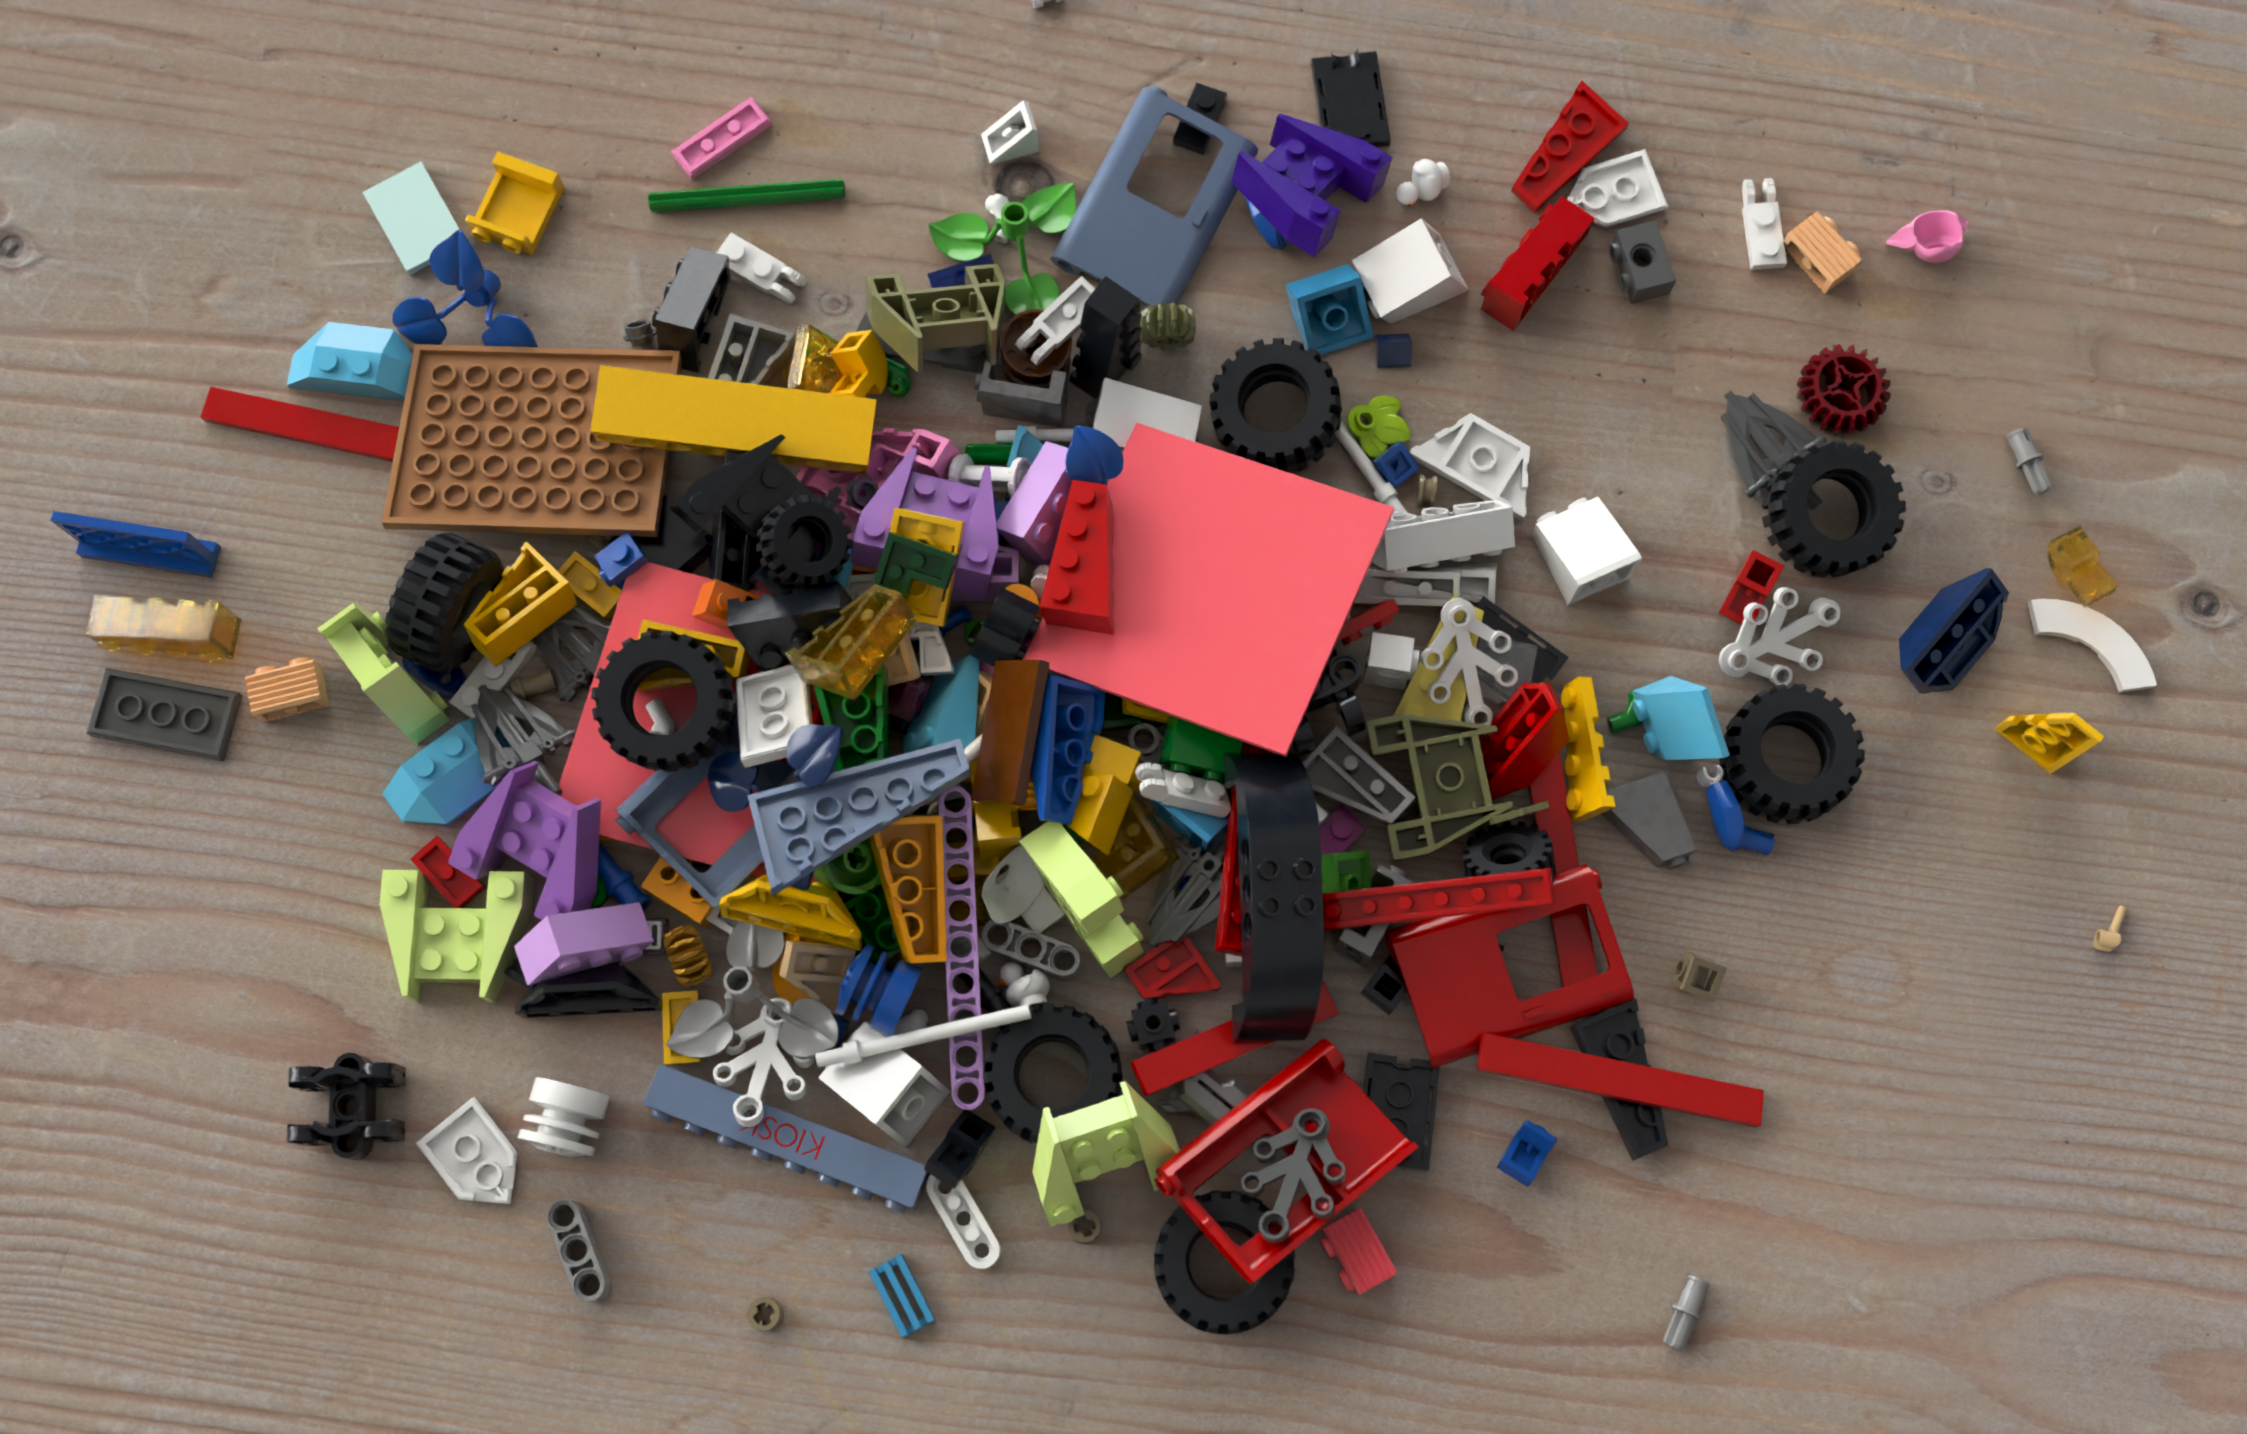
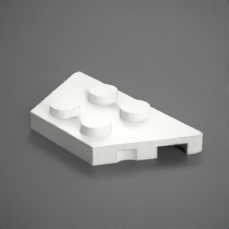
[1409,413,1530,522]

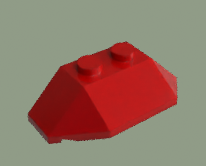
[1479,683,1569,800]

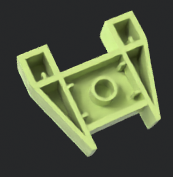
[317,603,451,745]
[1019,821,1145,979]
[379,869,534,1003]
[1032,1081,1180,1227]

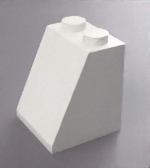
[1352,218,1469,324]
[1531,497,1642,606]
[818,1021,951,1148]

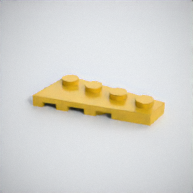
[1561,676,1616,822]

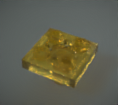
[783,324,843,393]

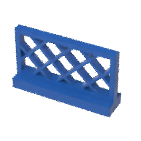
[50,511,221,578]

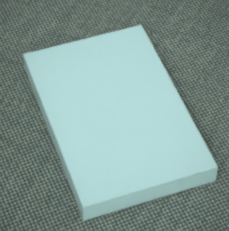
[362,162,459,276]

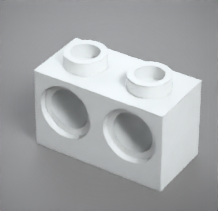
[1362,632,1420,690]

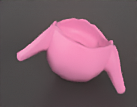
[1886,210,1969,264]

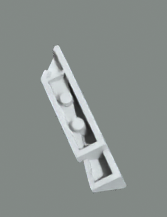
[1354,563,1497,606]

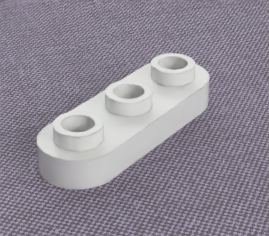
[926,1175,1001,1269]

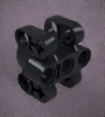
[1292,647,1365,756]
[287,1052,406,1160]

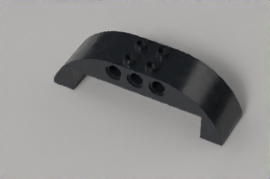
[1224,753,1324,1042]

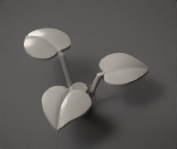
[667,921,839,1058]

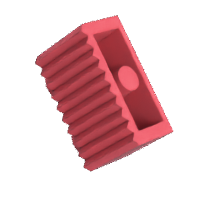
[1319,1207,1398,1296]

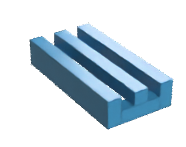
[868,1254,936,1338]

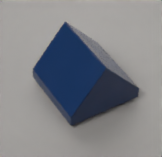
[1375,333,1412,368]

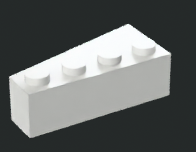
[1372,500,1515,574]

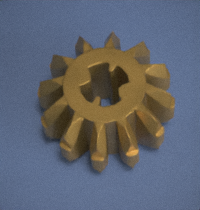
[663,924,713,988]

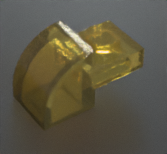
[2047,526,2118,607]

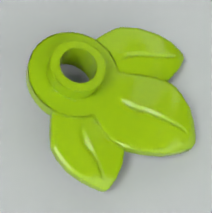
[1346,396,1411,459]

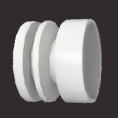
[518,1077,610,1157]

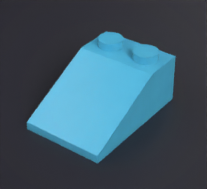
[903,655,980,753]
[1632,676,1730,760]

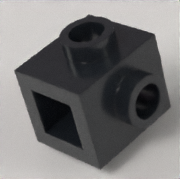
[1126,998,1180,1053]

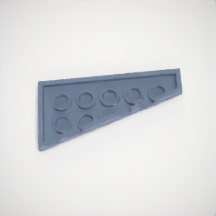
[747,739,971,896]

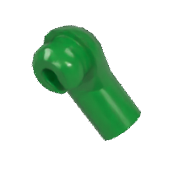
[886,357,911,397]
[1607,688,1643,734]

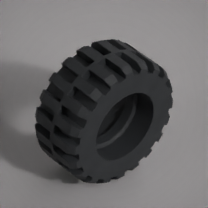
[1209,338,1342,473]
[1762,440,1906,578]
[385,532,504,673]
[591,630,737,772]
[1719,683,1865,824]
[983,1004,1123,1143]
[1154,1190,1295,1335]

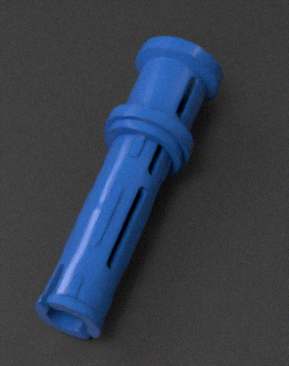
[598,842,652,911]

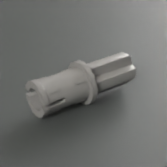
[2006,427,2052,496]
[1663,1275,1710,1351]

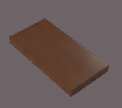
[971,660,1049,805]

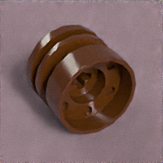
[1001,309,1072,389]

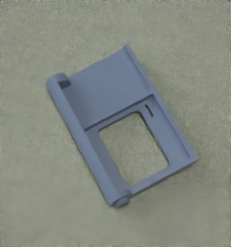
[1051,86,1258,306]
[615,670,836,908]

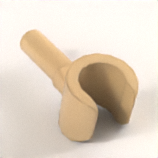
[2093,906,2127,952]

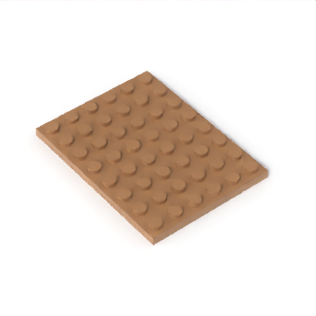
[381,344,682,537]

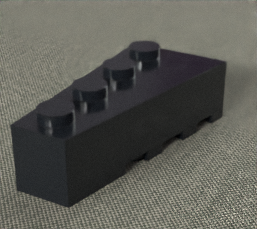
[1069,276,1142,401]

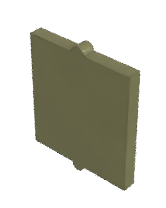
[1477,801,1550,830]

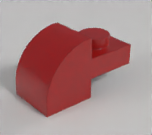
[1717,550,1785,626]

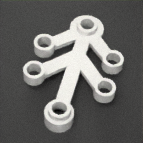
[1719,587,1841,686]
[1420,598,1518,725]
[713,998,815,1127]

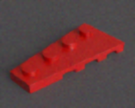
[1511,80,1629,213]

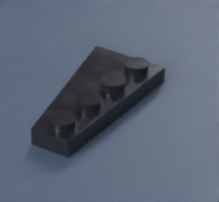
[1570,998,1669,1161]

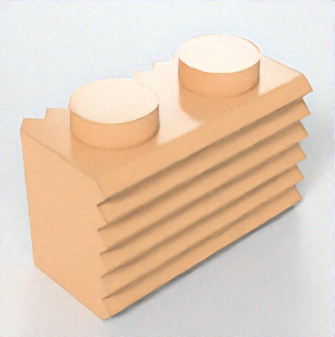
[1784,211,1862,294]
[245,657,330,722]

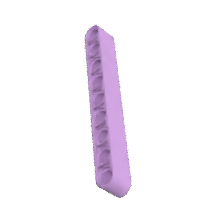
[938,786,985,1110]

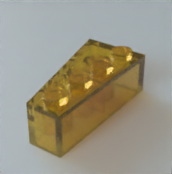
[86,595,241,662]

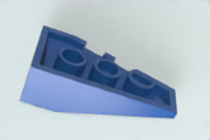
[1031,675,1105,825]

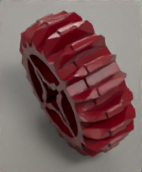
[1797,344,1891,436]

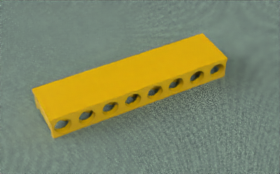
[590,365,877,475]

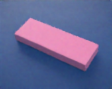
[671,97,772,180]

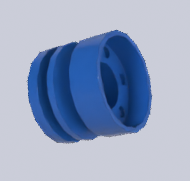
[835,944,923,1036]

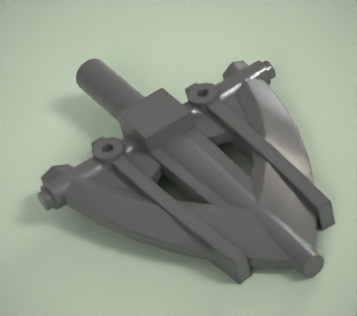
[1720,391,1826,510]
[538,606,612,703]
[471,685,576,796]
[1145,835,1226,947]

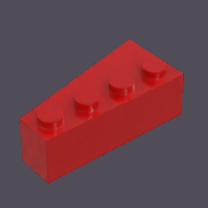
[1481,196,1595,331]
[1039,480,1114,635]

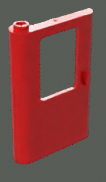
[1384,864,1634,1069]
[1155,1038,1419,1284]

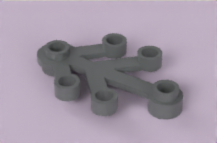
[1241,1108,1347,1244]

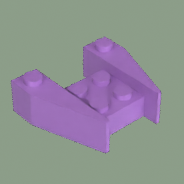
[851,447,999,597]
[448,761,601,920]

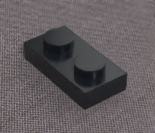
[1173,83,1227,155]

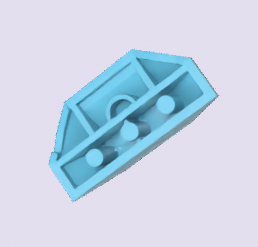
[287,322,413,401]
[382,717,510,825]

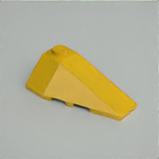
[1994,713,2105,774]

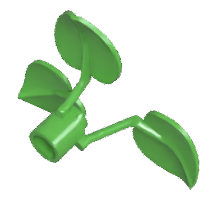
[929,183,1076,316]

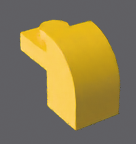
[829,330,888,398]

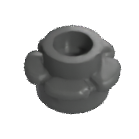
[623,320,656,347]
[847,476,879,510]

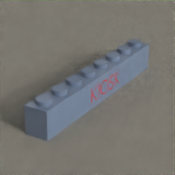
[643,1063,930,1214]

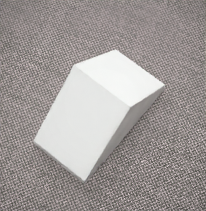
[981,100,1039,164]

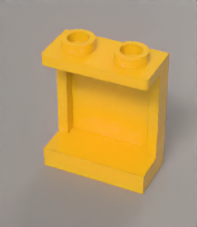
[465,151,565,256]

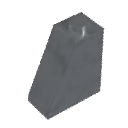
[1601,771,1697,869]

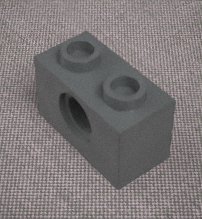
[1609,220,1676,304]

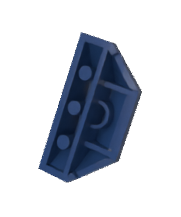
[1899,568,2009,694]

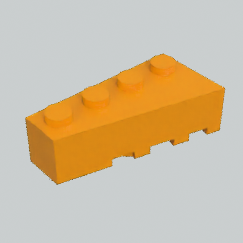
[869,814,947,963]

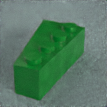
[813,661,889,772]

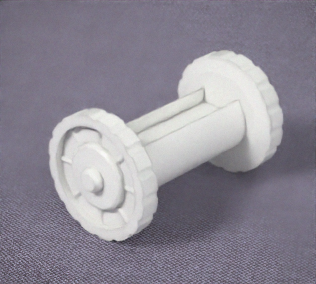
[948,454,1032,497]

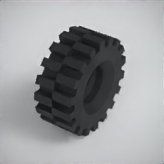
[1462,821,1556,883]

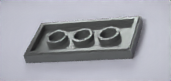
[86,668,243,761]

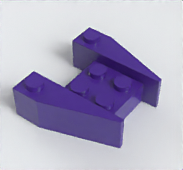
[1231,113,1393,257]

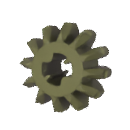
[1140,302,1196,350]

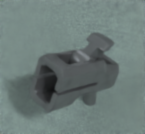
[1158,1030,1252,1126]

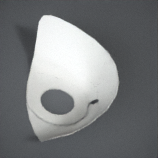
[982,846,1045,924]

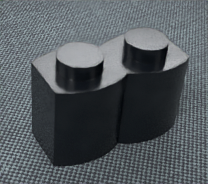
[969,588,1042,667]

